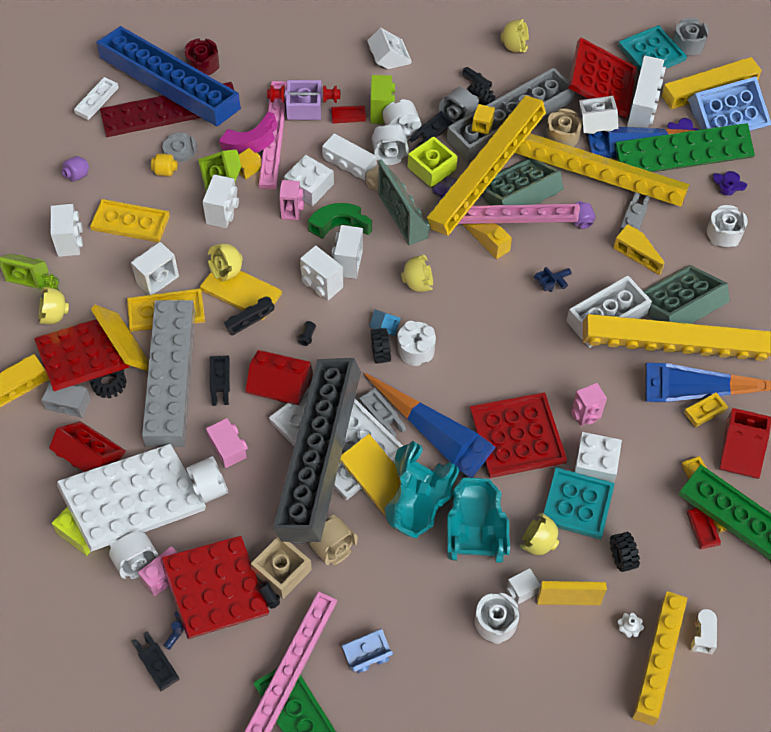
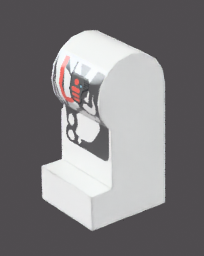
[691,609,717,654]

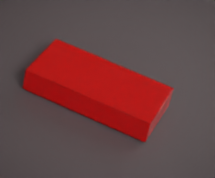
[331,105,366,124]
[687,508,721,550]

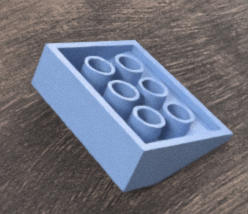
[688,77,771,131]

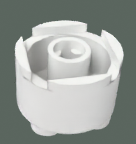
[383,99,422,140]
[372,124,409,165]
[707,205,748,247]
[397,321,436,366]
[186,456,228,503]
[109,529,159,579]
[474,593,519,644]

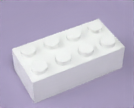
[627,56,666,128]
[566,276,652,348]

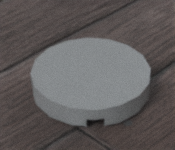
[162,132,197,162]

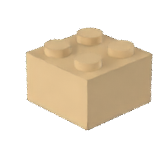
[251,537,312,599]

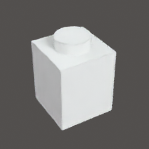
[506,568,540,605]

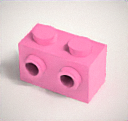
[279,180,304,220]
[571,383,607,426]
[206,418,248,468]
[138,546,177,597]

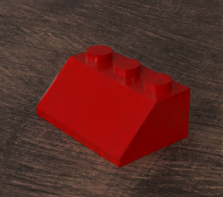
[245,350,313,406]
[49,421,126,472]

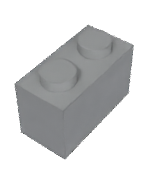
[42,382,91,418]

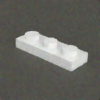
[74,77,119,120]

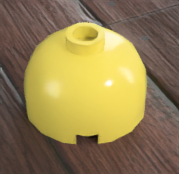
[500,19,529,53]
[208,243,243,282]
[401,255,433,292]
[38,287,69,325]
[520,513,559,556]

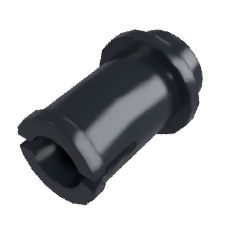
[298,321,316,346]
[256,581,280,609]

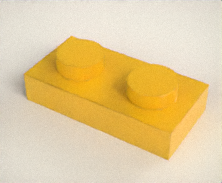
[684,392,728,428]

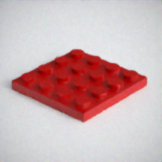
[568,37,636,118]
[34,319,129,392]
[470,392,567,478]
[161,536,270,639]

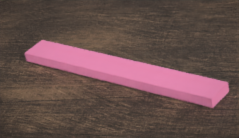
[259,81,287,189]
[458,204,580,224]
[245,591,337,732]

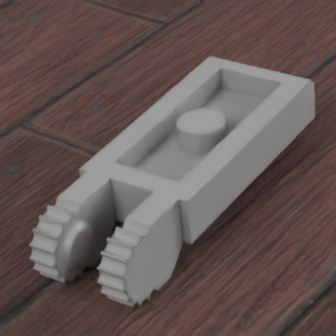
[620,192,650,231]
[359,388,406,437]

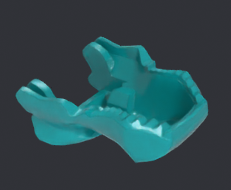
[384,441,459,538]
[447,478,510,563]

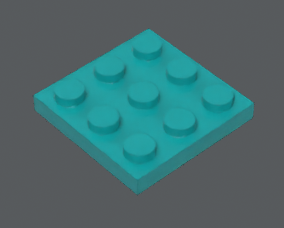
[618,25,687,71]
[544,468,615,540]

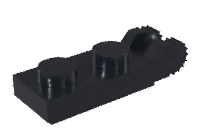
[409,111,453,148]
[224,296,275,336]
[210,355,230,406]
[131,631,180,691]

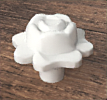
[618,613,644,638]

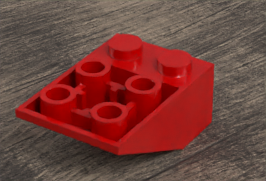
[719,408,771,479]

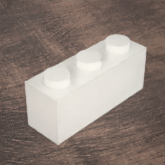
[322,133,377,181]

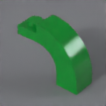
[307,203,372,239]

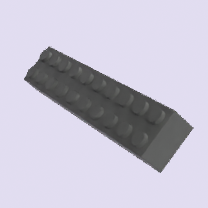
[273,358,361,542]

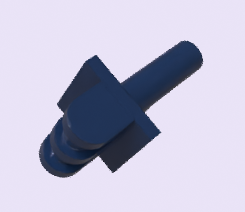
[533,267,572,292]
[163,611,184,650]

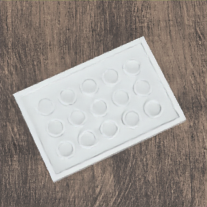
[269,387,403,501]
[57,444,206,552]

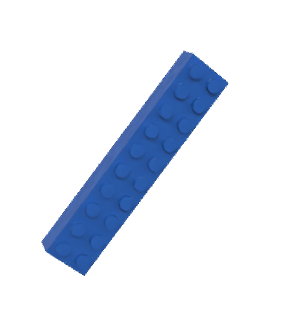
[96,26,241,127]

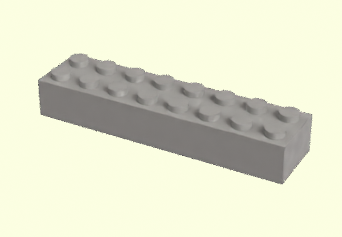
[447,68,575,162]
[142,300,196,447]

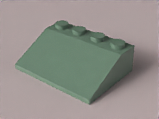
[481,158,564,205]
[378,159,430,246]
[643,265,730,324]

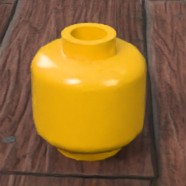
[151,153,178,177]

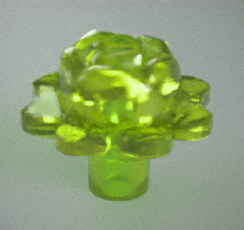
[40,273,60,290]

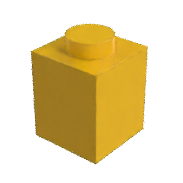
[472,104,495,135]
[239,148,261,180]

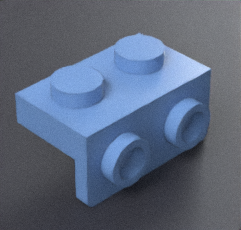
[341,628,394,673]

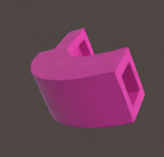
[219,112,278,155]

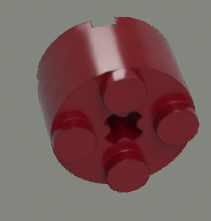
[185,38,220,75]

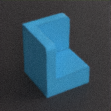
[369,309,401,336]

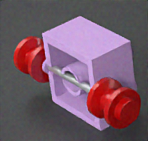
[267,80,341,120]

